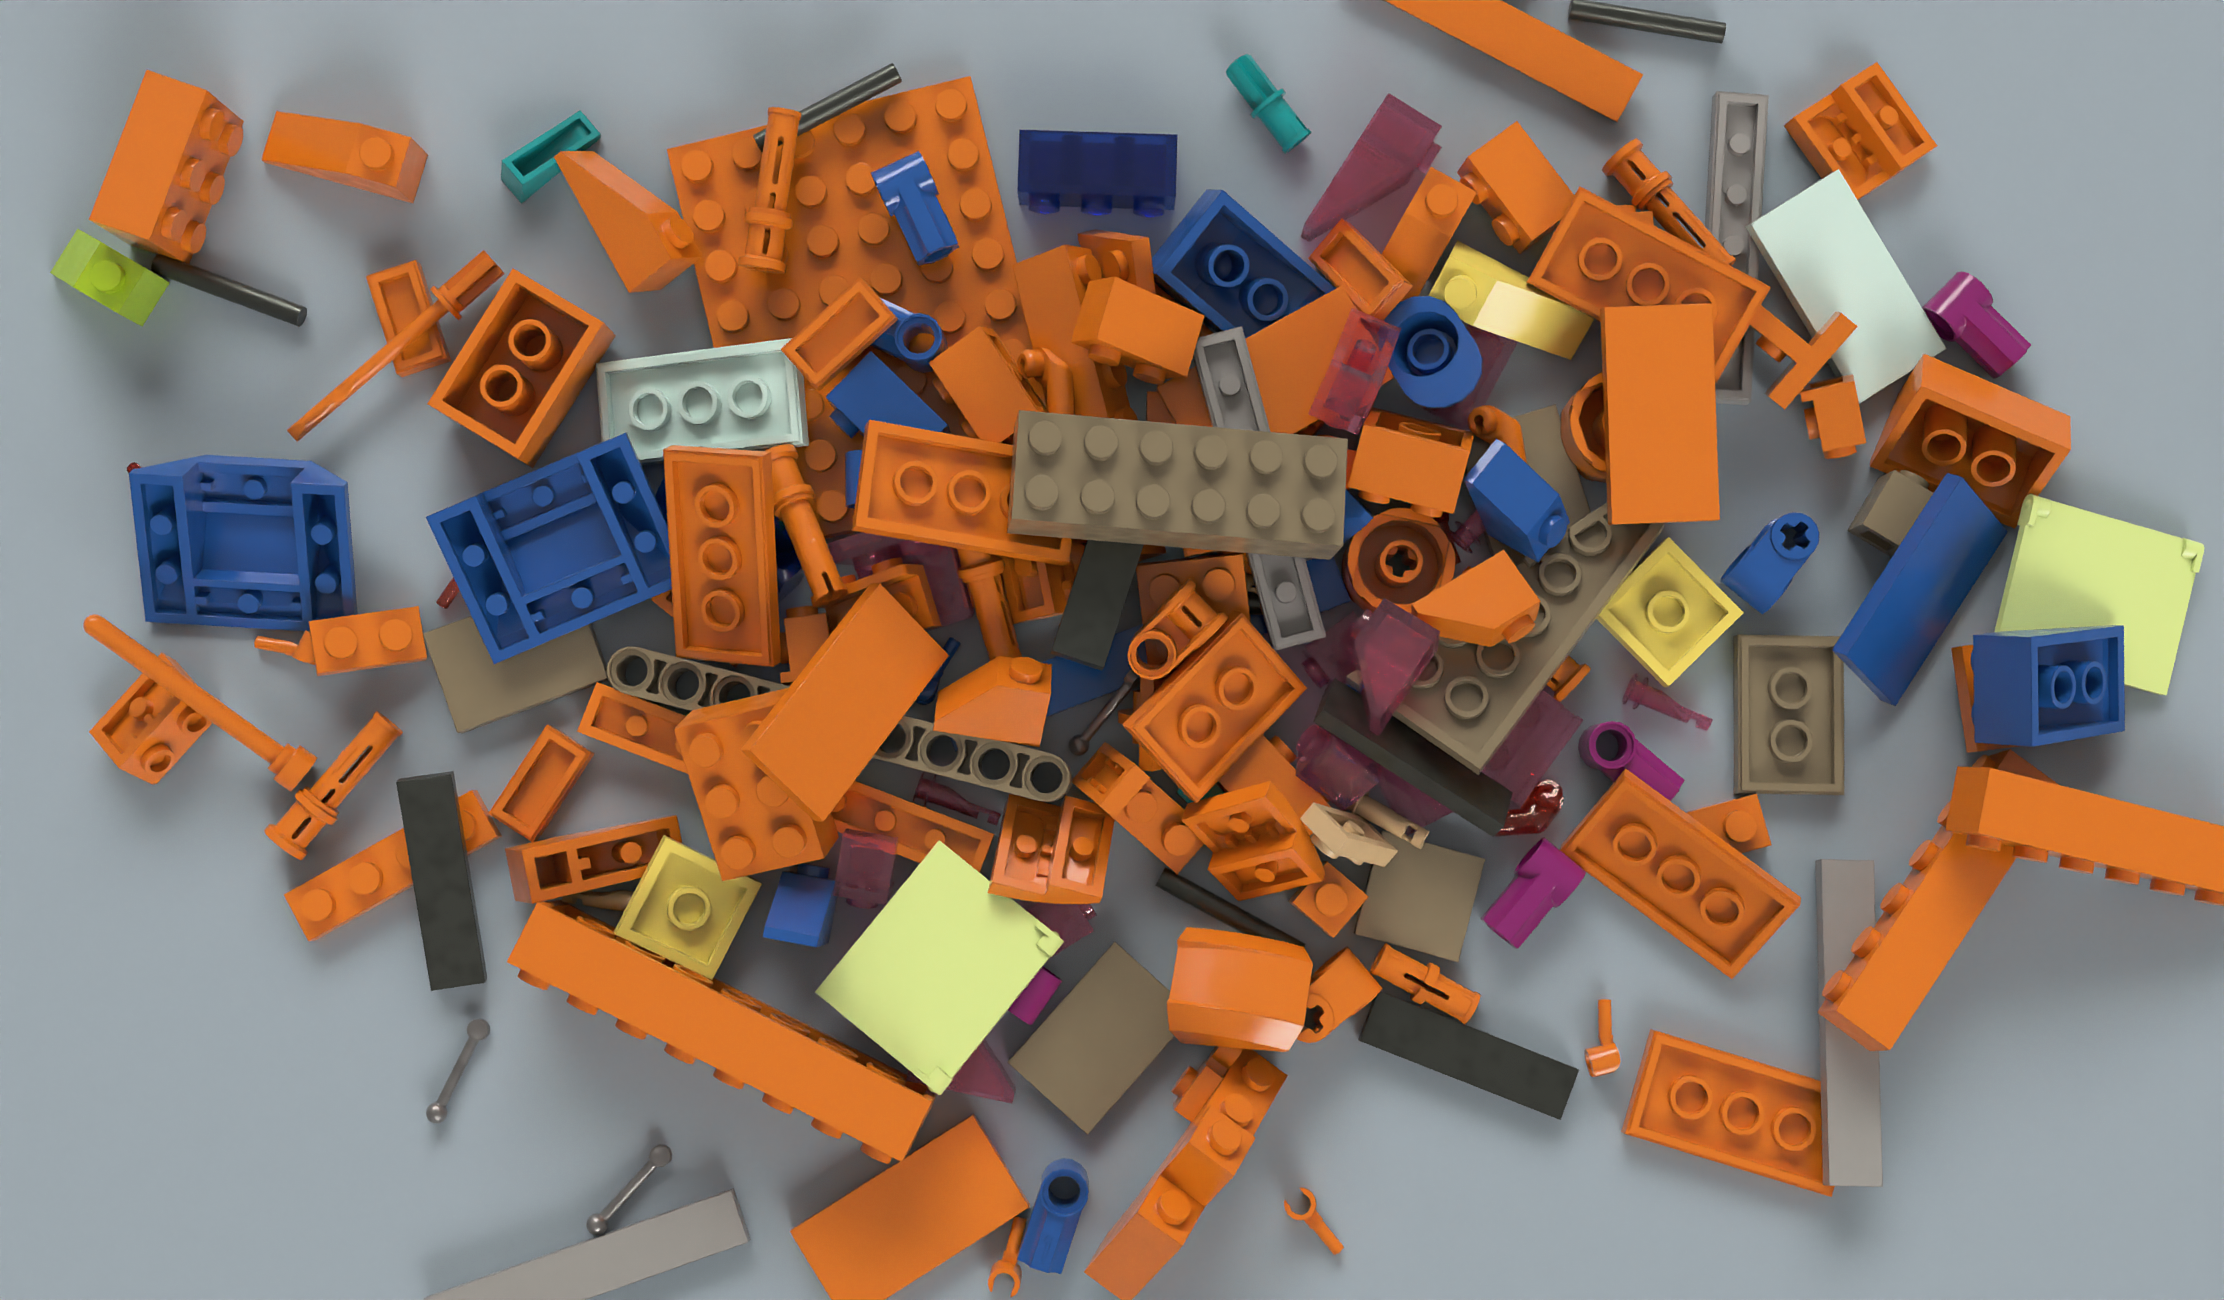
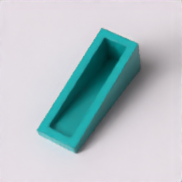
[501,110,601,204]

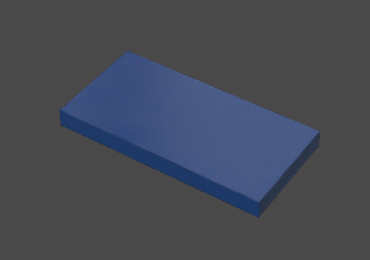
[1832,473,2008,706]

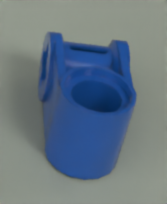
[1720,512,1820,614]

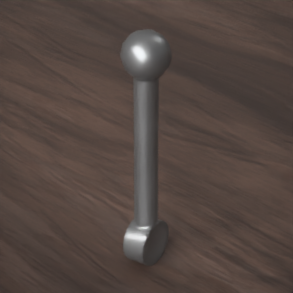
[1069,669,1140,756]
[426,1019,490,1124]
[586,1145,672,1235]

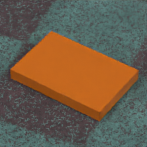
[1123,610,1307,803]

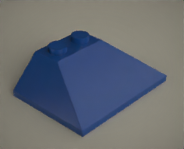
[426,432,672,664]
[129,455,358,632]

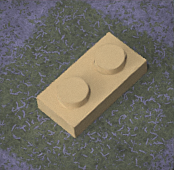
[1300,802,1398,867]

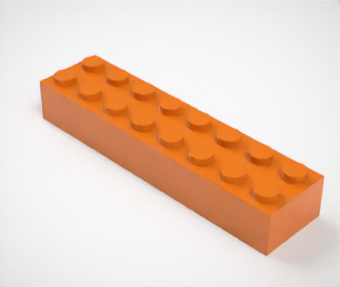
[507,900,938,1164]

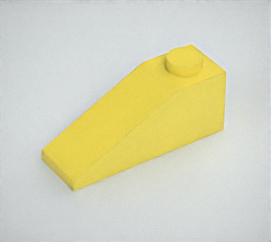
[1428,240,1594,360]

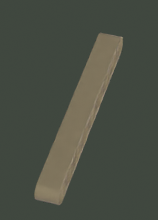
[607,646,1073,802]

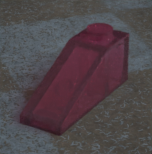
[1300,93,1442,242]

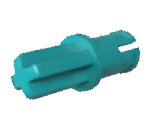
[1226,54,1312,154]

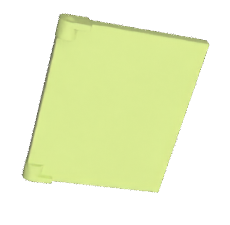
[1994,494,2204,696]
[815,840,1064,1095]

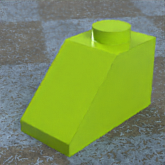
[50,229,170,327]

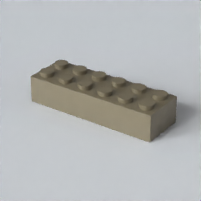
[1007,410,1348,560]

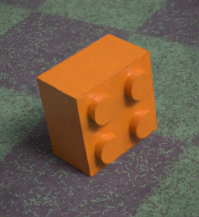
[1348,407,1475,517]

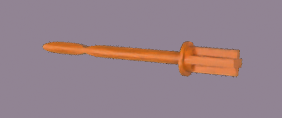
[287,250,505,442]

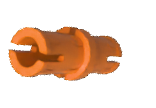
[1370,943,1481,1024]

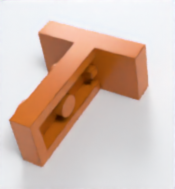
[1749,305,1858,410]
[1072,742,1204,875]

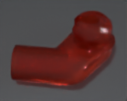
[1495,779,1564,836]

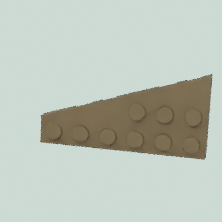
[1346,503,1665,775]

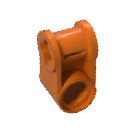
[1127,578,1228,680]
[1296,946,1382,1043]

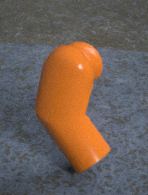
[1017,347,1075,415]
[1467,405,1527,463]

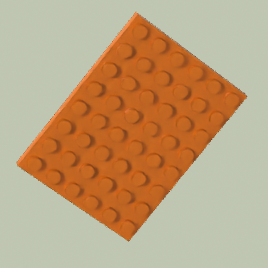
[667,76,1048,551]

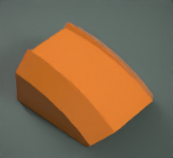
[1167,927,1313,1052]

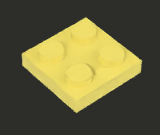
[1596,537,1744,688]
[614,835,762,980]

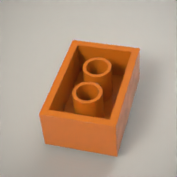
[89,70,244,264]
[427,268,616,468]
[674,688,839,881]

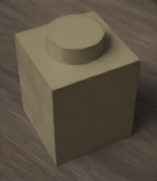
[1847,470,1933,557]

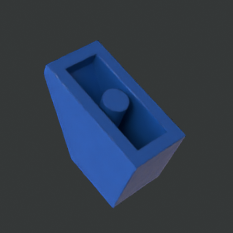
[826,351,951,439]
[1463,439,1570,562]
[763,863,841,947]

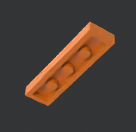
[283,790,502,941]

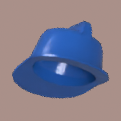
[1378,296,1483,409]

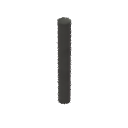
[1568,0,1726,44]
[753,63,902,153]
[151,254,307,327]
[1155,867,1306,948]

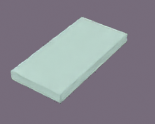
[1746,169,1947,404]
[596,338,809,466]

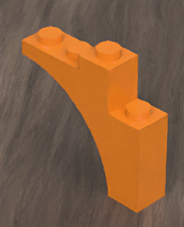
[1084,1049,1288,1300]

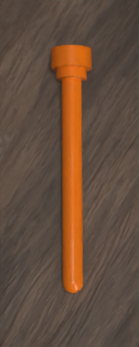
[83,614,317,792]

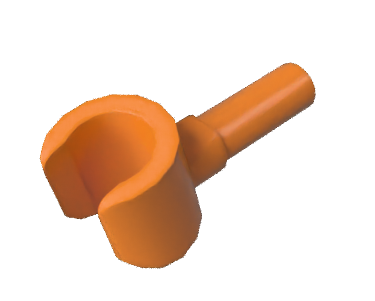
[254,630,315,665]
[1584,999,1621,1077]
[1284,1187,1344,1255]
[988,1216,1027,1297]

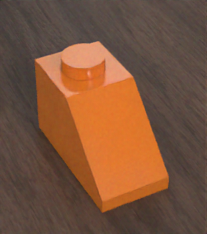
[1410,550,1541,647]
[933,656,1052,747]

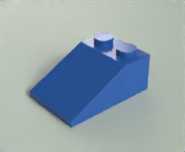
[1152,189,1336,338]
[1971,625,2125,747]

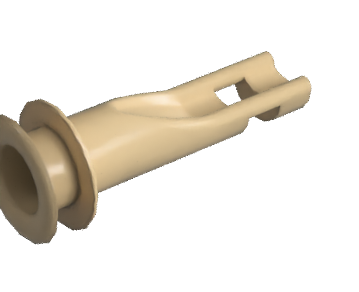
[1341,783,1430,849]
[562,890,634,911]

